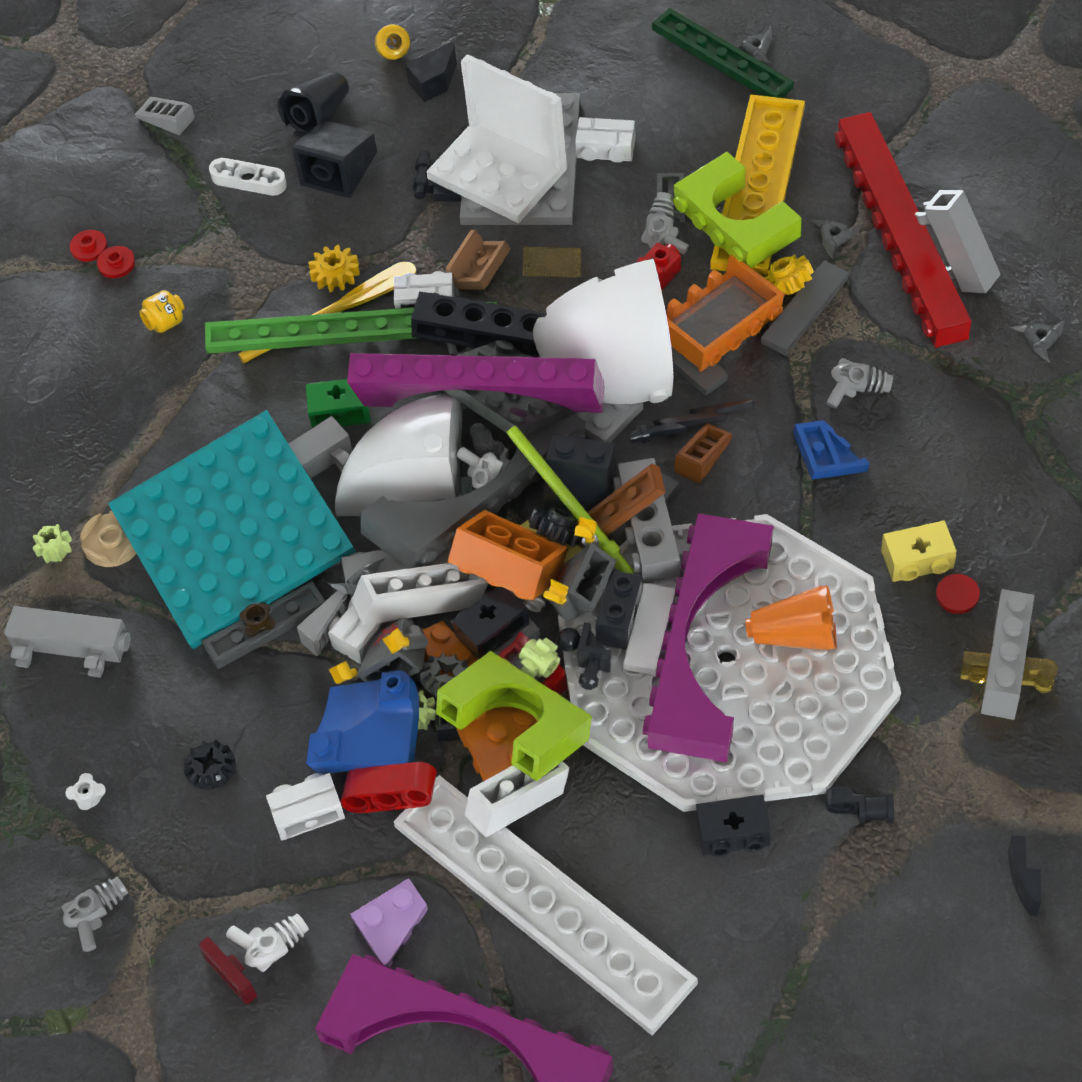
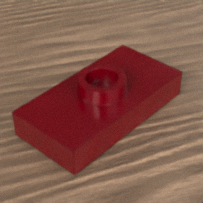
[199,937,257,1004]

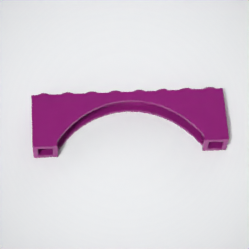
[347,353,605,413]
[642,513,774,763]
[315,954,614,1082]

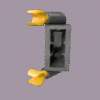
[543,517,617,620]
[329,618,428,684]

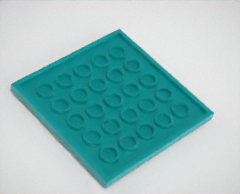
[108,410,356,649]

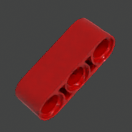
[340,762,437,813]

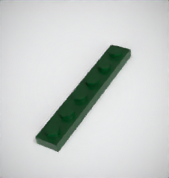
[652,8,794,98]

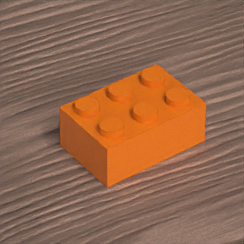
[448,510,568,601]

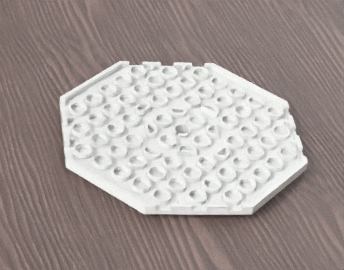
[558,514,901,812]

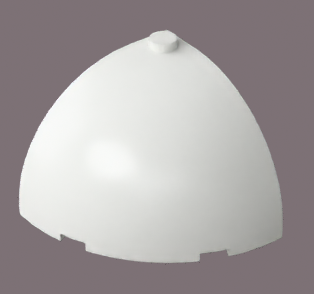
[533,259,673,404]
[335,394,462,517]

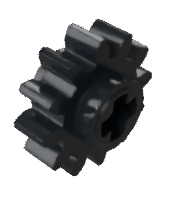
[528,507,583,547]

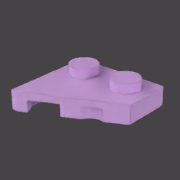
[350,878,428,968]

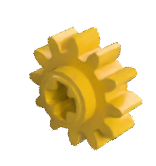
[308,245,360,292]
[763,255,814,295]

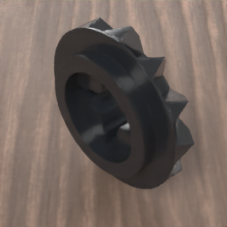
[183,740,236,790]

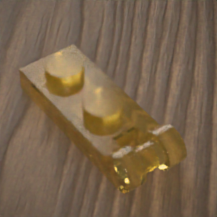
[960,651,1058,693]

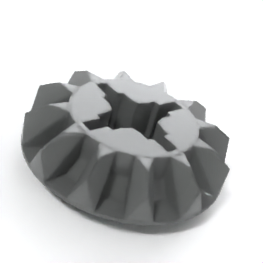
[420,652,468,695]

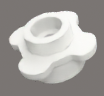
[66,773,106,810]

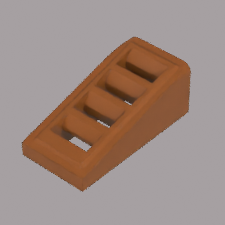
[674,423,733,483]

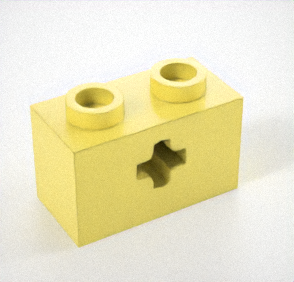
[881,520,957,582]

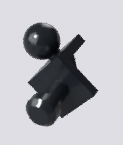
[557,622,611,690]

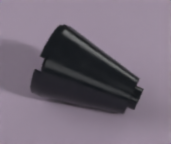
[277,72,349,138]

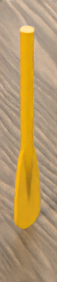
[238,262,417,364]

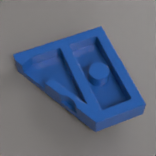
[793,420,870,480]

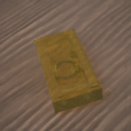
[523,246,582,277]

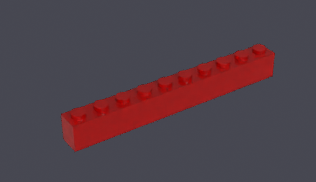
[835,112,971,348]

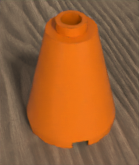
[745,585,837,651]

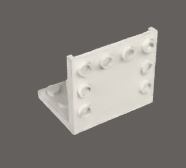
[427,54,567,224]

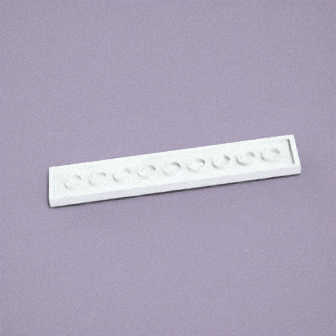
[393,775,698,1036]

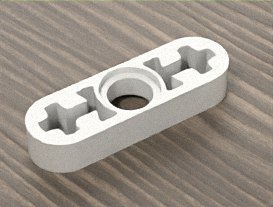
[209,158,287,196]

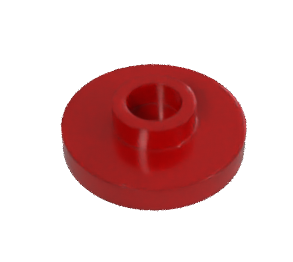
[70,230,108,262]
[97,246,135,278]
[936,574,980,614]

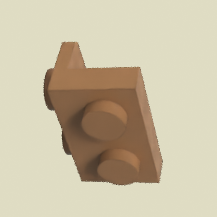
[446,230,510,290]

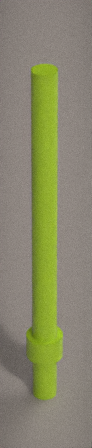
[507,425,634,574]

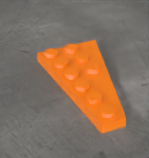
[423,620,538,781]

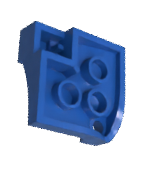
[306,670,419,774]

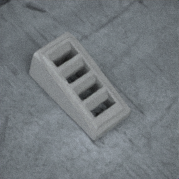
[135,97,195,136]
[297,591,350,656]

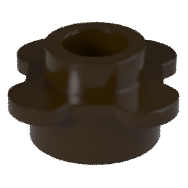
[240,603,276,636]

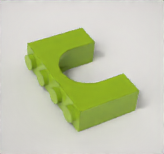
[673,152,802,268]
[436,651,592,781]

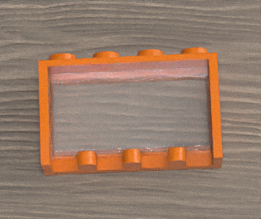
[666,255,784,372]

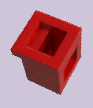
[637,242,681,291]

